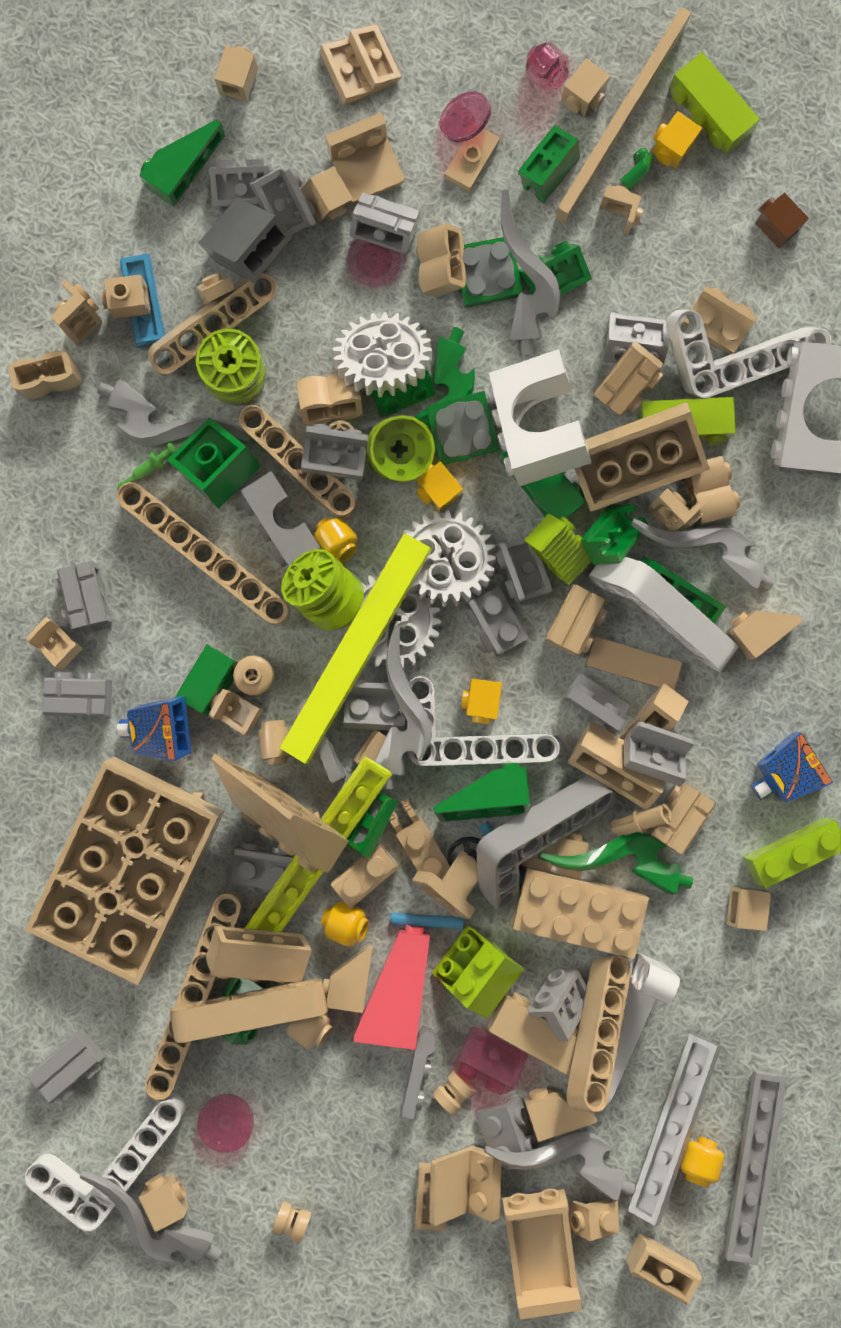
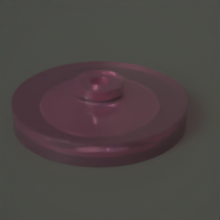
[439,91,491,143]
[347,239,401,288]
[197,1094,254,1153]

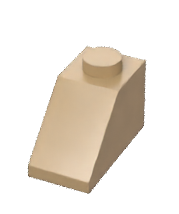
[726,611,803,660]
[620,683,689,740]
[323,945,373,1013]
[524,1087,597,1142]

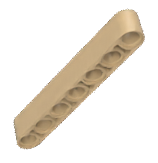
[117,482,291,626]
[145,890,245,1100]

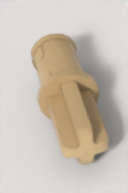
[611,804,671,837]

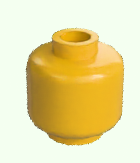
[313,518,358,563]
[321,901,369,947]
[680,1136,725,1188]

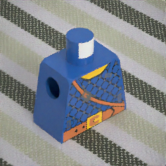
[117,696,192,761]
[751,732,833,802]

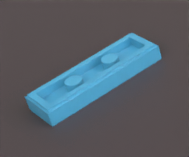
[119,253,166,348]

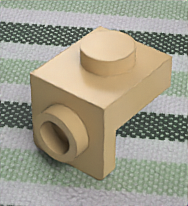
[600,185,643,235]
[196,273,236,306]
[26,617,82,671]
[208,689,264,736]
[569,1198,619,1241]

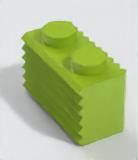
[525,514,591,585]

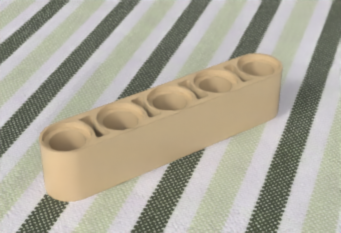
[148,272,277,374]
[239,405,357,520]
[566,955,631,1112]
[169,979,328,1043]

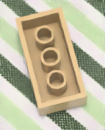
[575,402,710,512]
[510,866,649,959]

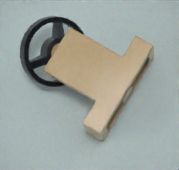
[412,836,481,920]

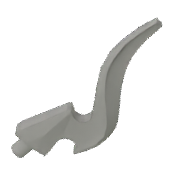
[501,189,560,355]
[97,379,250,446]
[631,518,775,593]
[375,625,431,789]
[483,1131,635,1201]
[79,1171,222,1264]

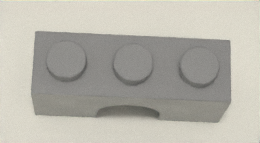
[240,471,321,568]

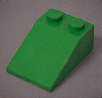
[434,763,531,822]

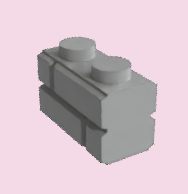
[349,192,420,255]
[54,561,112,631]
[42,672,112,717]
[28,1028,105,1104]

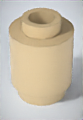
[258,720,292,766]

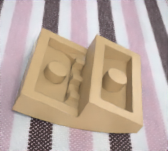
[319,24,401,105]

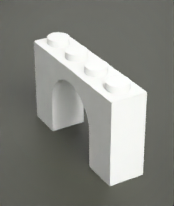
[771,341,841,473]
[487,349,591,486]

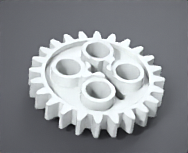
[333,312,432,397]
[404,510,496,607]
[343,571,441,668]

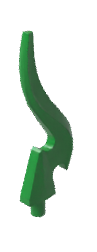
[393,327,475,458]
[538,832,693,895]

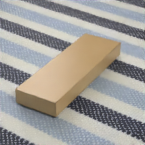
[585,636,683,690]

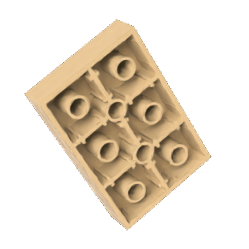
[25,757,225,985]

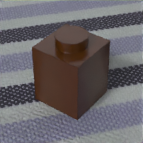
[755,192,809,249]

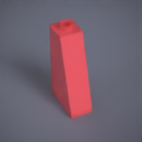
[353,925,430,1050]

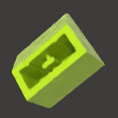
[431,924,524,1019]

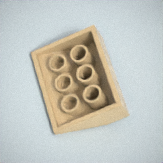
[211,754,349,873]

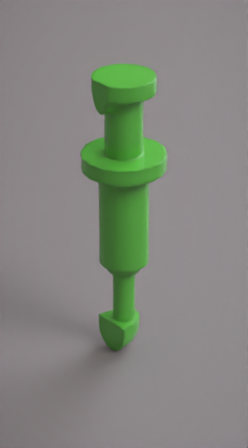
[117,442,177,490]

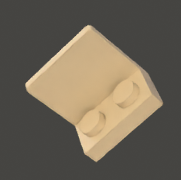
[325,112,405,204]
[429,1145,501,1226]

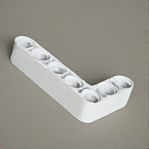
[666,310,831,398]
[588,557,739,672]
[407,676,560,766]
[587,953,680,1105]
[25,1093,186,1231]

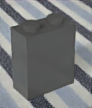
[198,198,293,283]

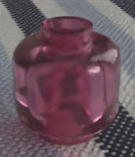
[525,42,570,91]

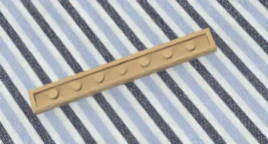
[555,7,691,225]

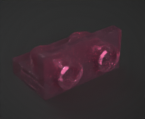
[452,1026,528,1095]

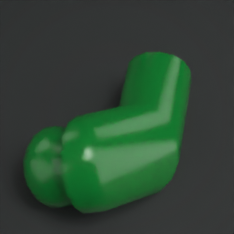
[620,148,654,191]

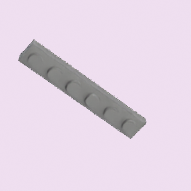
[628,1033,722,1226]
[724,1069,787,1265]

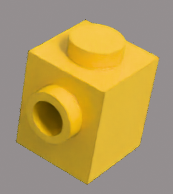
[652,111,702,169]
[416,461,463,513]
[461,678,502,725]

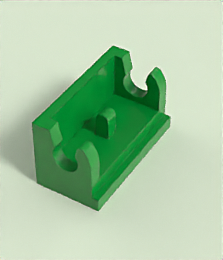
[517,125,580,204]
[580,504,649,565]
[175,644,238,716]

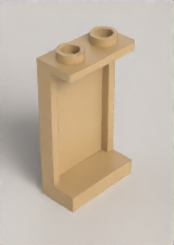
[502,1189,582,1320]

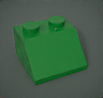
[167,417,261,509]

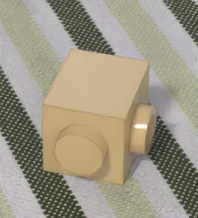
[214,45,258,102]
[561,58,610,117]
[300,166,353,222]
[101,275,151,319]
[139,1173,189,1232]

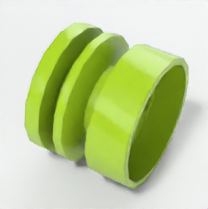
[196,328,266,405]
[366,415,435,482]
[281,549,364,631]

